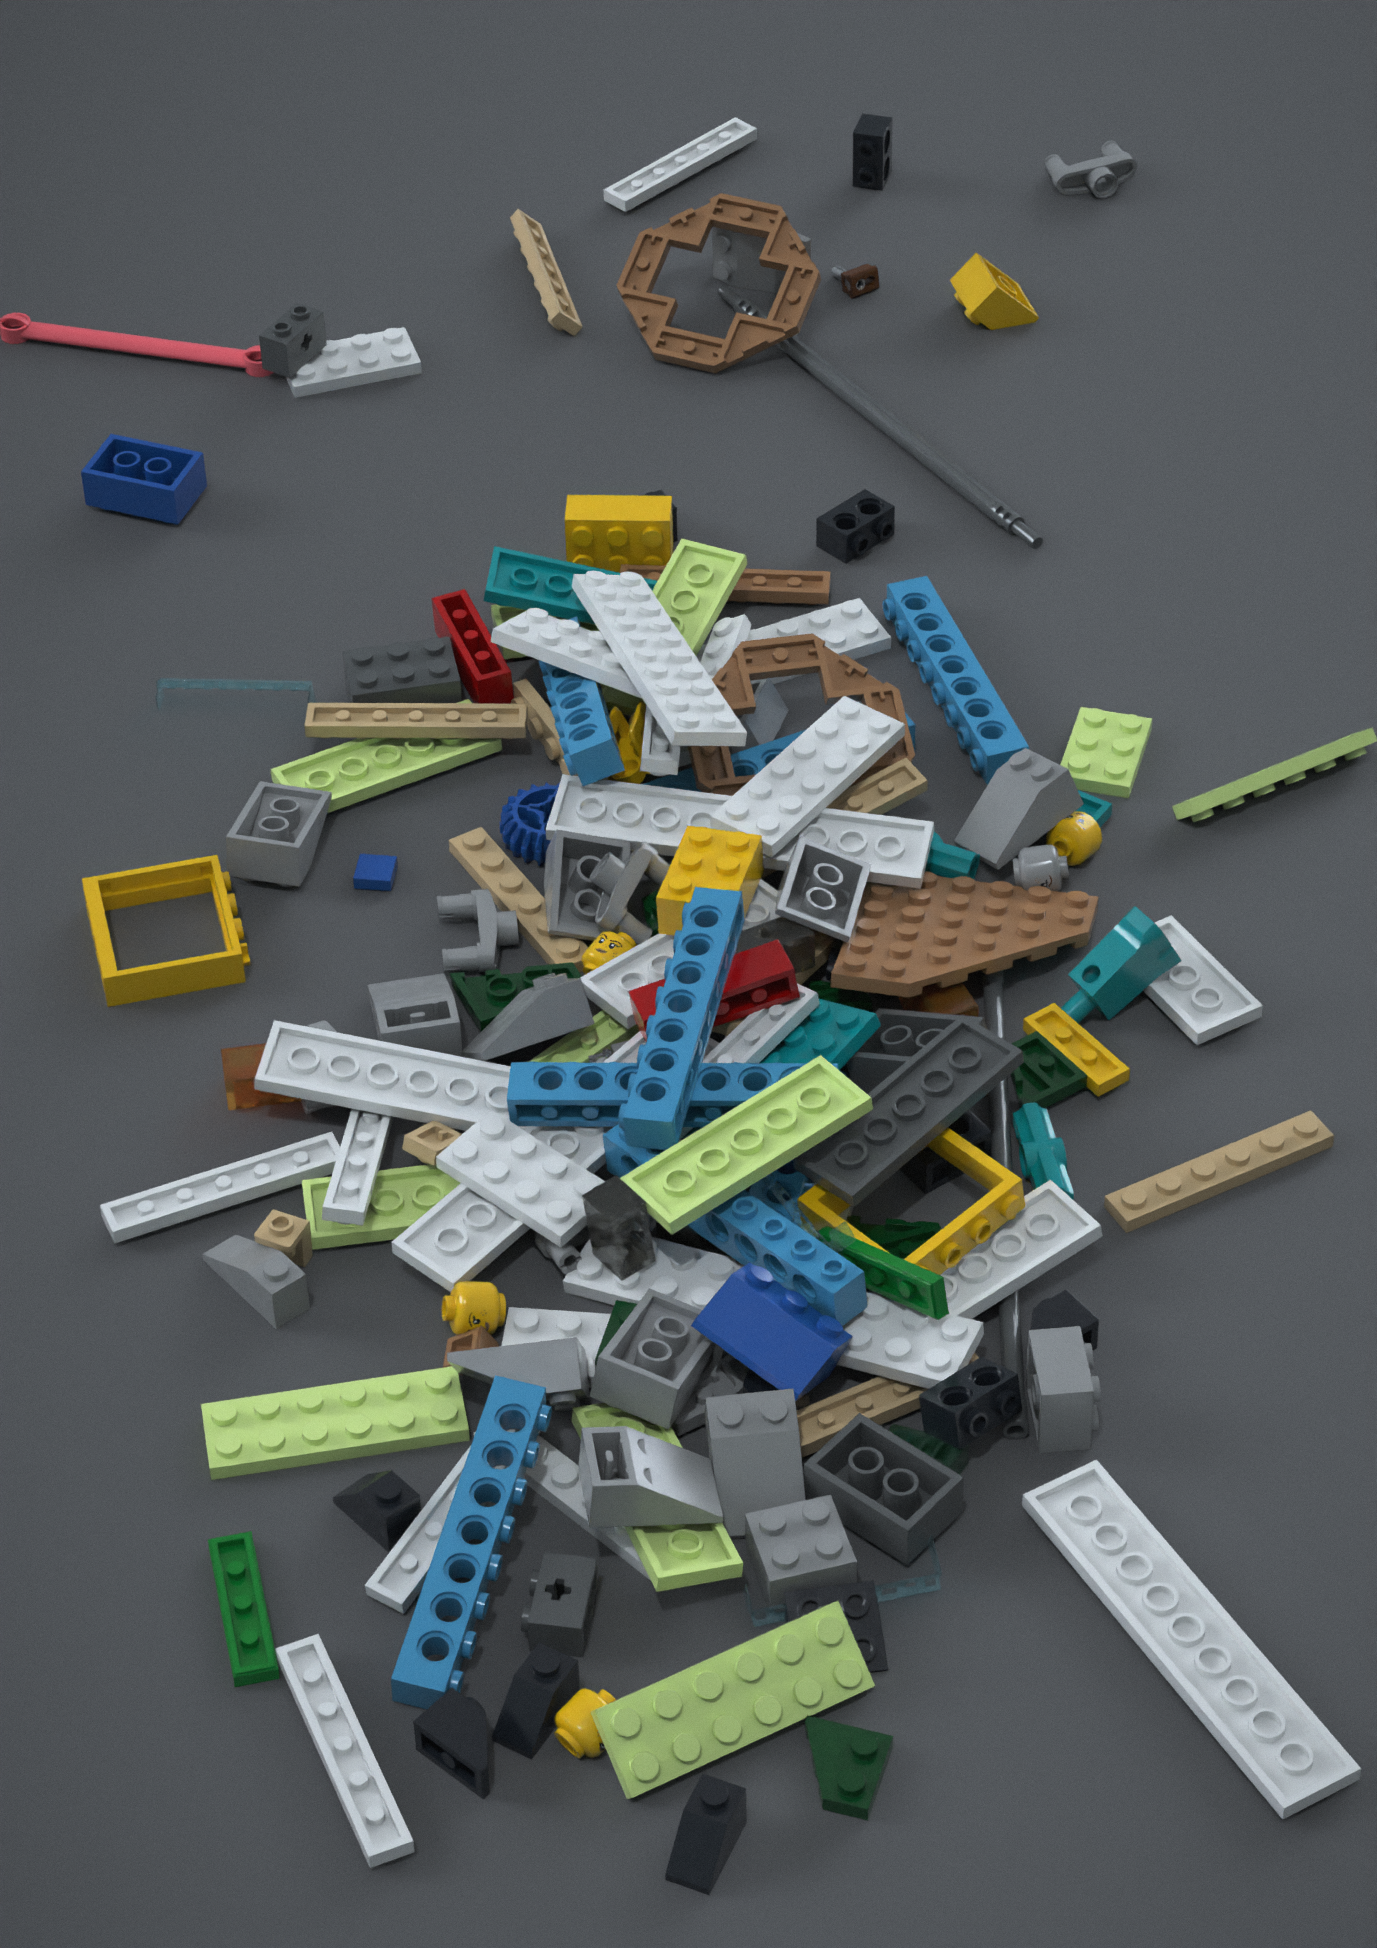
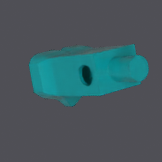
[1061,906,1181,1023]

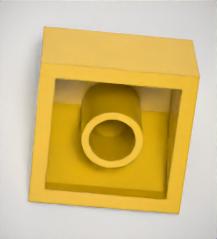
[950,253,1039,330]

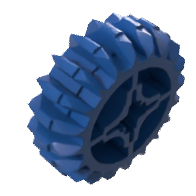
[499,781,560,866]

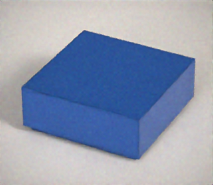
[353,854,398,891]

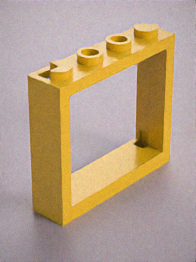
[82,855,251,1007]
[797,1128,1025,1275]

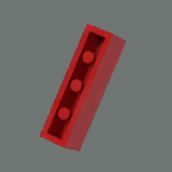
[431,589,514,704]
[628,939,800,1042]

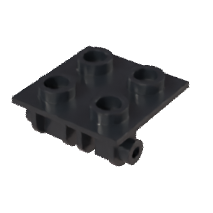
[784,1580,888,1673]

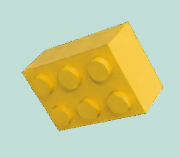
[565,495,673,573]
[656,826,764,936]

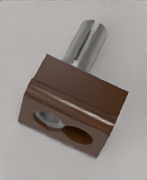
[831,263,880,299]

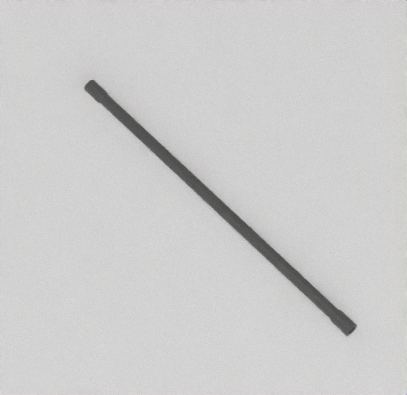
[980,970,1029,1440]

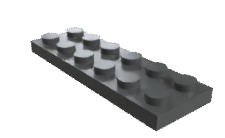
[793,1015,1024,1207]

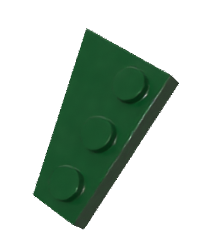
[450,962,582,1032]

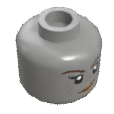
[1013,845,1069,892]

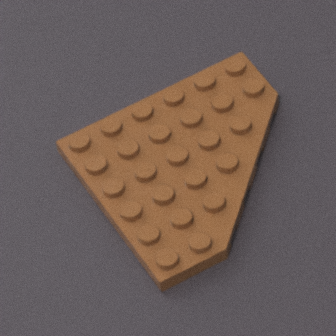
[831,872,1099,998]

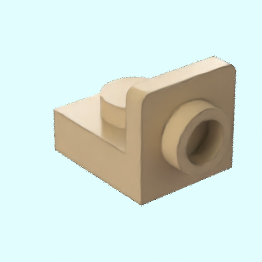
[402,1121,462,1166]
[254,1209,313,1267]

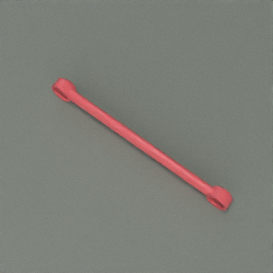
[0,313,274,377]

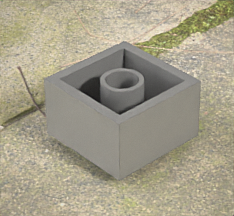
[1026,1326,1101,1453]
[745,1495,857,1616]

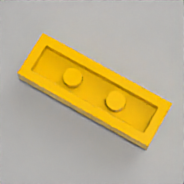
[1023,1003,1130,1097]

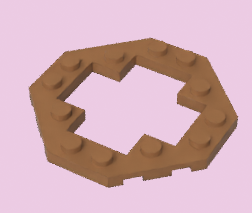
[616,193,821,373]
[687,633,915,796]

